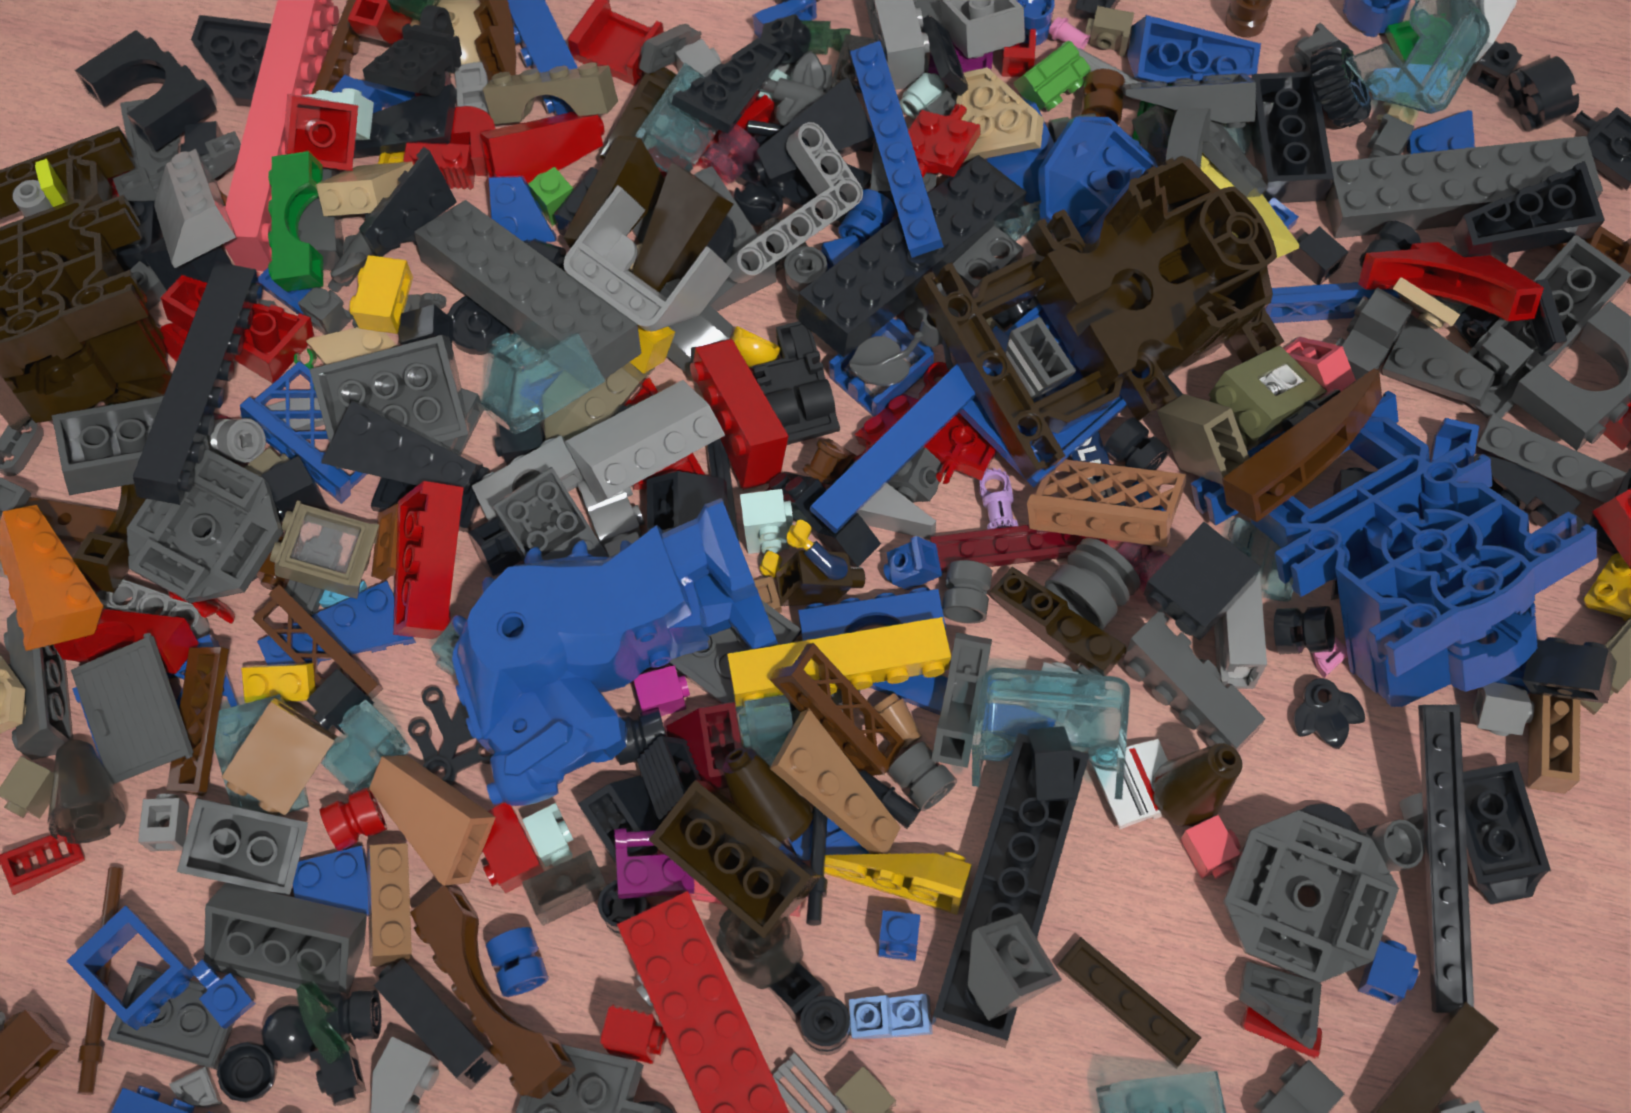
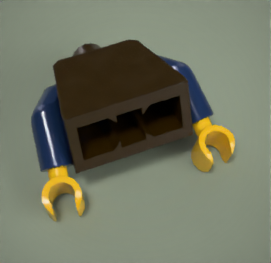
[760,520,866,606]

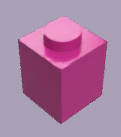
[634,665,690,716]

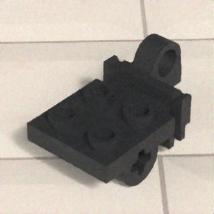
[362,5,463,96]
[753,321,840,445]

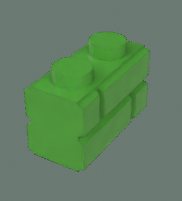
[1014,40,1091,112]

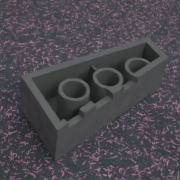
[1123,612,1266,752]

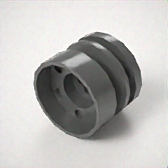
[1044,538,1141,630]

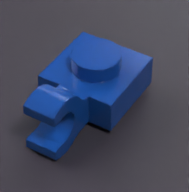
[190,959,256,1029]

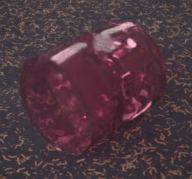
[701,124,760,184]
[1117,542,1171,593]

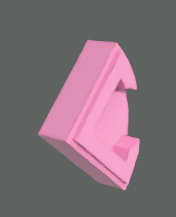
[1313,637,1348,678]

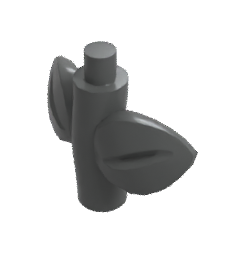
[763,51,826,127]
[328,231,373,293]

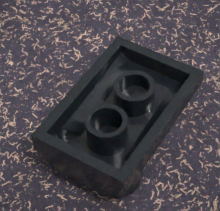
[1463,762,1551,904]

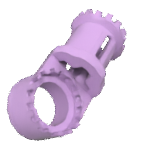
[979,468,1018,530]

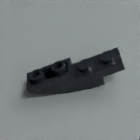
[1474,454,1600,539]

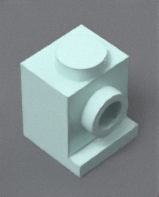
[522,803,574,867]

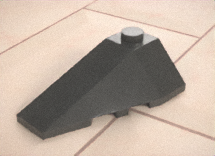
[1122,73,1256,128]

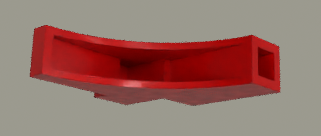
[1358,242,1544,321]

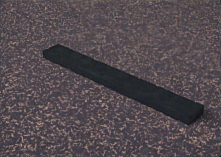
[1418,704,1474,1013]

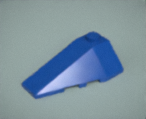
[1127,15,1261,85]

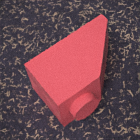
[1283,337,1356,393]

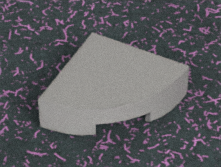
[169,1067,222,1107]

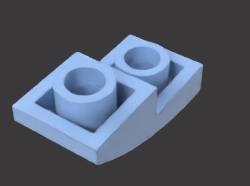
[849,994,933,1039]

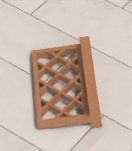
[1027,460,1186,547]

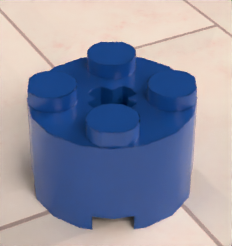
[1343,0,1411,37]

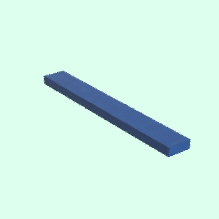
[810,326,1009,534]

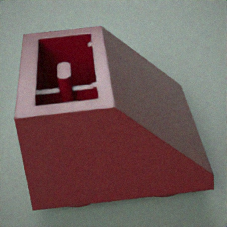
[666,702,743,789]

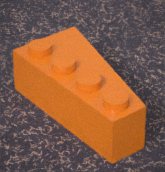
[0,505,103,651]

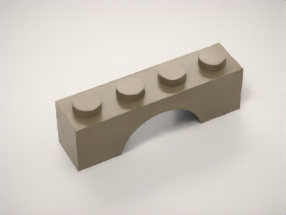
[482,63,618,124]

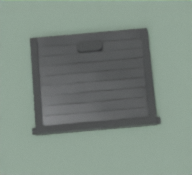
[71,633,194,785]

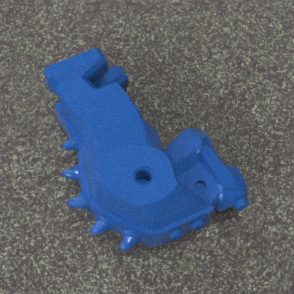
[452,498,778,806]

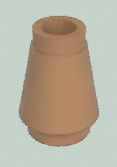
[874,693,922,749]

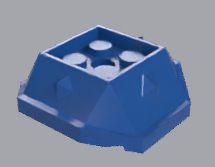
[1038,117,1158,239]

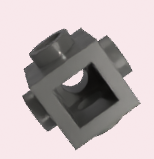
[887,448,942,503]

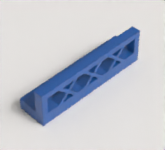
[1265,282,1400,323]

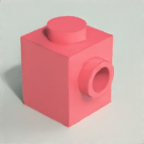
[1180,815,1241,879]

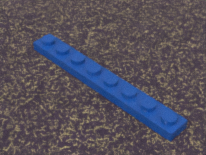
[850,41,944,258]

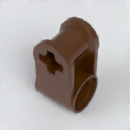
[803,438,857,484]

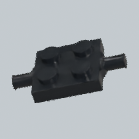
[1573,107,1631,190]

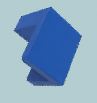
[1430,418,1479,463]

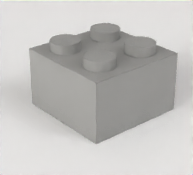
[940,0,1025,59]

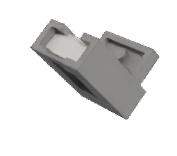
[1214,572,1267,689]

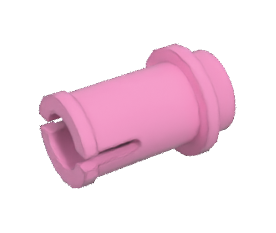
[1048,17,1090,50]

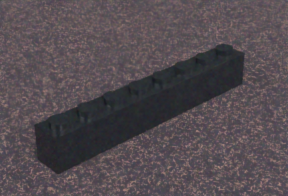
[133,262,262,505]

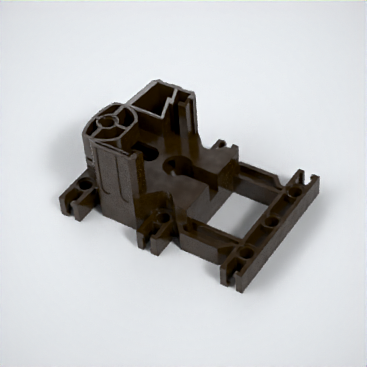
[0,126,167,431]
[914,156,1285,481]

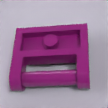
[614,828,695,899]

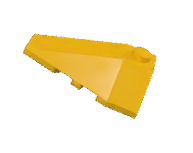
[824,852,972,915]

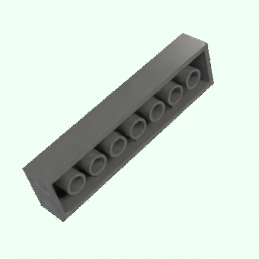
[1325,136,1603,239]
[414,200,641,389]

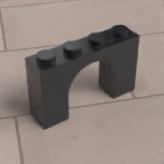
[75,30,217,151]

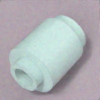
[900,73,945,119]

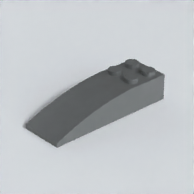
[1468,234,1631,418]

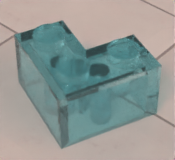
[739,695,793,766]
[321,699,411,794]

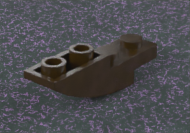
[599,67,680,160]
[990,567,1127,677]

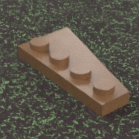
[770,709,901,854]

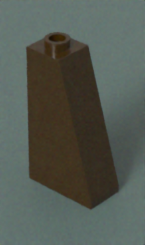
[563,135,665,249]
[632,162,734,293]
[1371,1002,1500,1113]

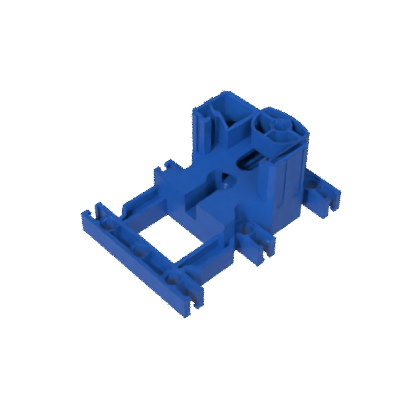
[1191,391,1597,707]

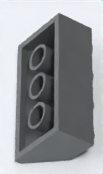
[4,609,74,760]
[204,882,367,996]

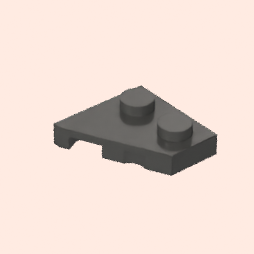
[1239,961,1322,1049]

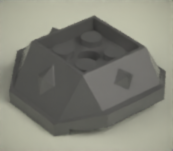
[127,449,283,603]
[1223,810,1399,983]

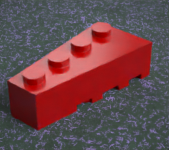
[160,275,315,384]
[690,339,789,490]

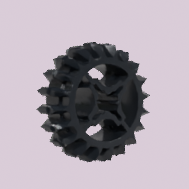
[1310,40,1371,129]

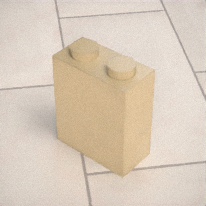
[316,161,413,216]

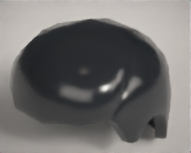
[734,183,783,226]
[261,1004,320,1063]
[216,1041,277,1103]

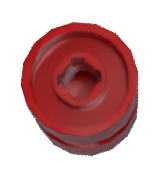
[319,787,387,851]

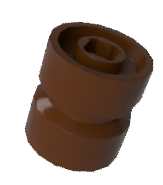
[1226,0,1272,38]
[1081,68,1125,125]

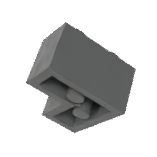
[1335,287,1414,383]

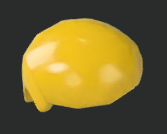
[731,326,780,368]

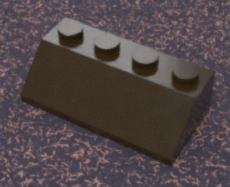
[649,780,821,938]

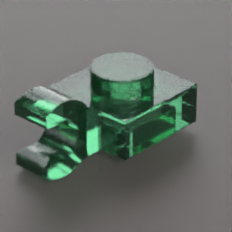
[800,20,852,54]

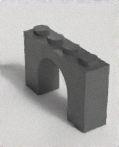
[1511,301,1631,451]

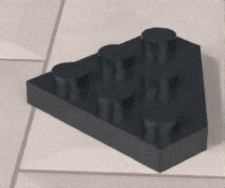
[191,15,271,106]

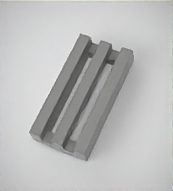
[772,1053,847,1113]

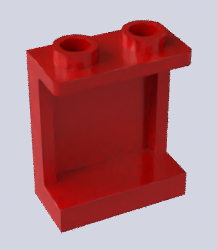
[567,0,664,86]

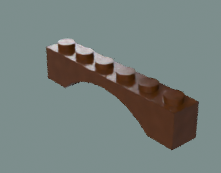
[410,885,577,1099]

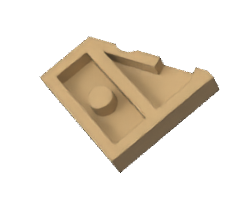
[306,327,397,365]

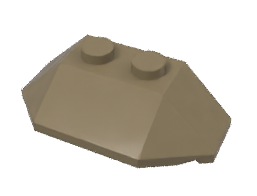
[542,362,655,441]

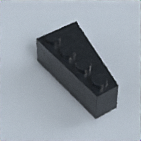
[1452,161,1605,257]

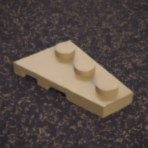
[1393,277,1460,330]

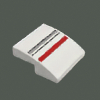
[1091,739,1168,830]

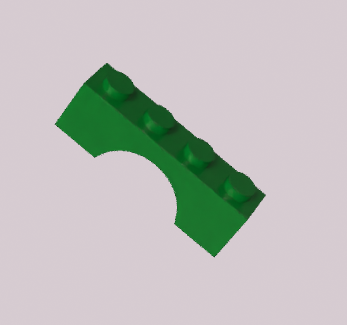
[268,151,323,292]

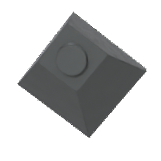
[968,913,1062,1020]

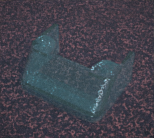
[1345,0,1490,114]
[481,332,605,434]
[972,668,1130,800]

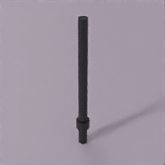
[806,805,828,926]

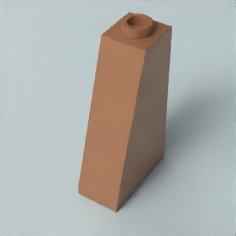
[369,755,496,886]

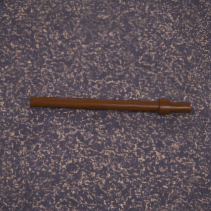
[78,867,124,1095]

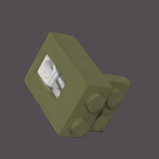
[1208,345,1327,451]

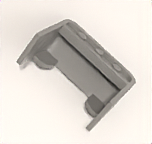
[564,185,733,331]

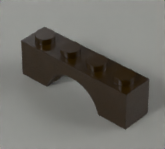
[73,484,146,593]

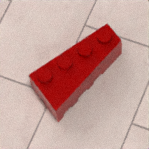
[393,481,464,639]

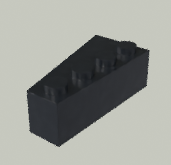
[321,401,483,495]

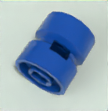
[1016,0,1055,46]
[838,189,896,245]
[485,927,549,997]

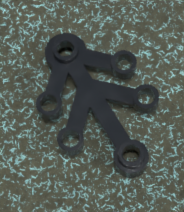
[408,687,493,786]

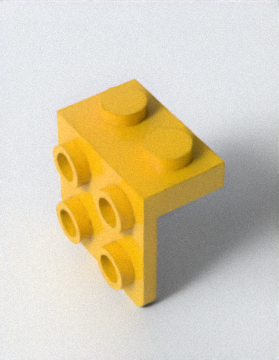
[1584,553,1631,619]

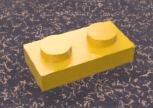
[241,663,316,703]

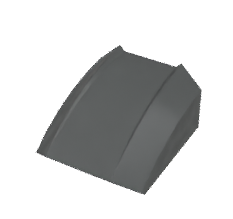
[660,278,733,376]

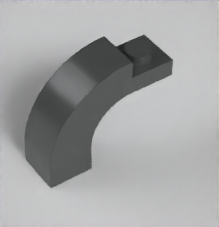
[931,632,992,768]

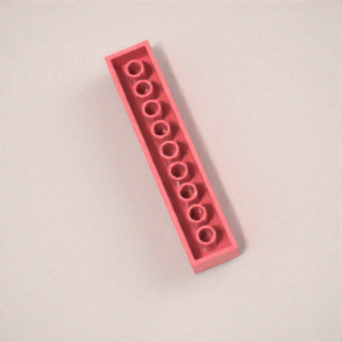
[223,0,339,272]

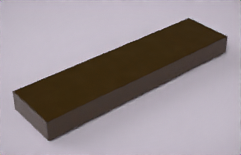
[1056,937,1202,1069]

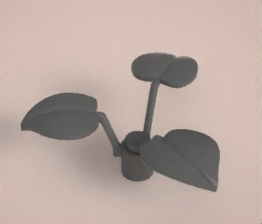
[849,283,959,386]

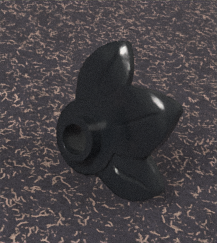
[1293,678,1365,749]

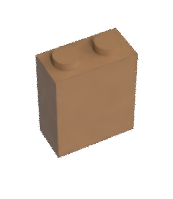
[222,698,338,816]

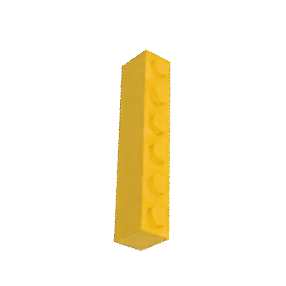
[728,617,951,709]

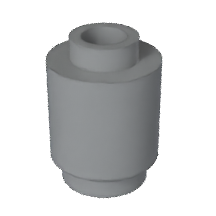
[13,180,53,217]

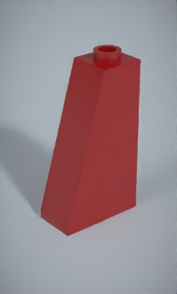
[480,111,605,184]

